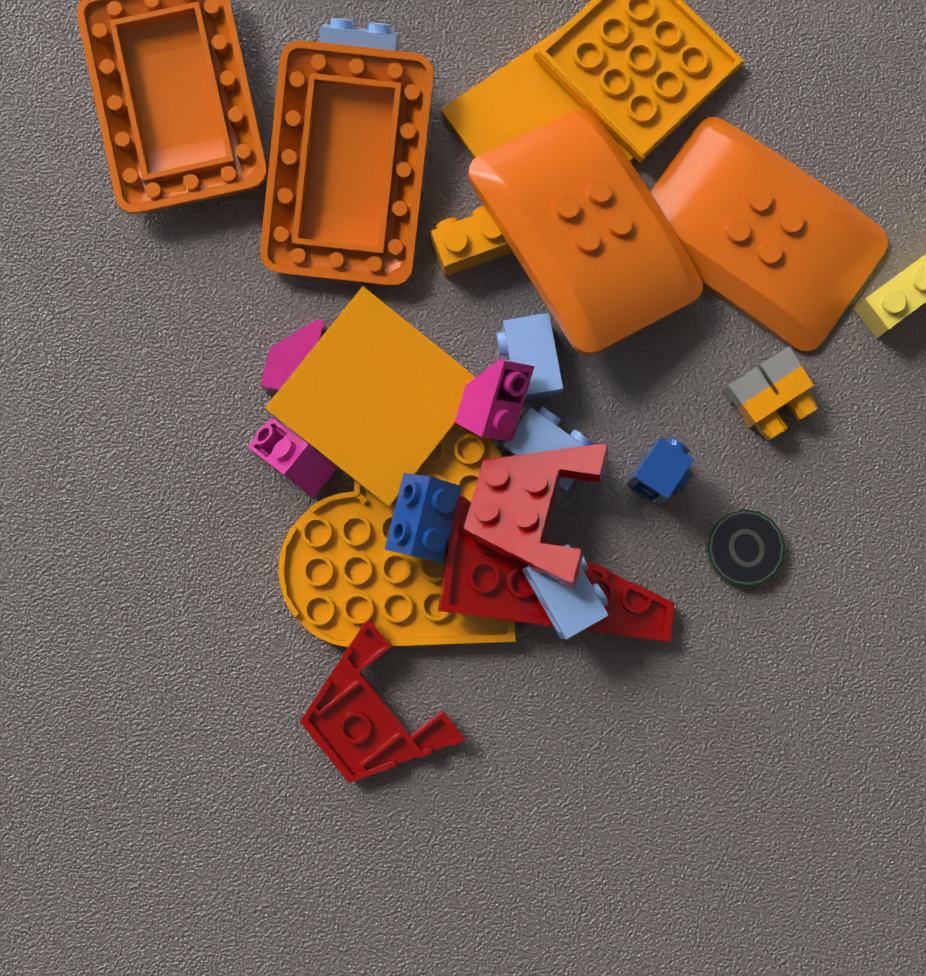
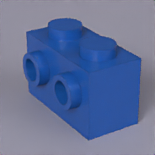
[626,437,694,506]
[385,473,462,564]

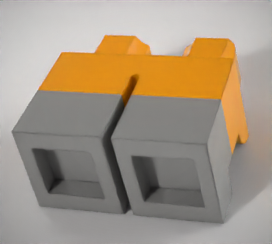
[722,346,818,441]

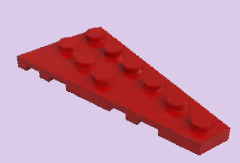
[438,495,675,642]

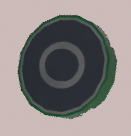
[706,509,785,587]

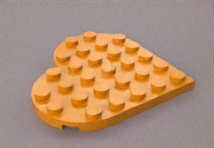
[278,423,516,647]

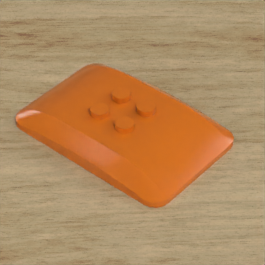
[77,0,267,215]
[260,40,434,286]
[468,110,703,356]
[650,117,888,352]

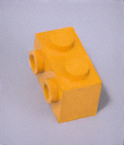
[431,206,513,277]

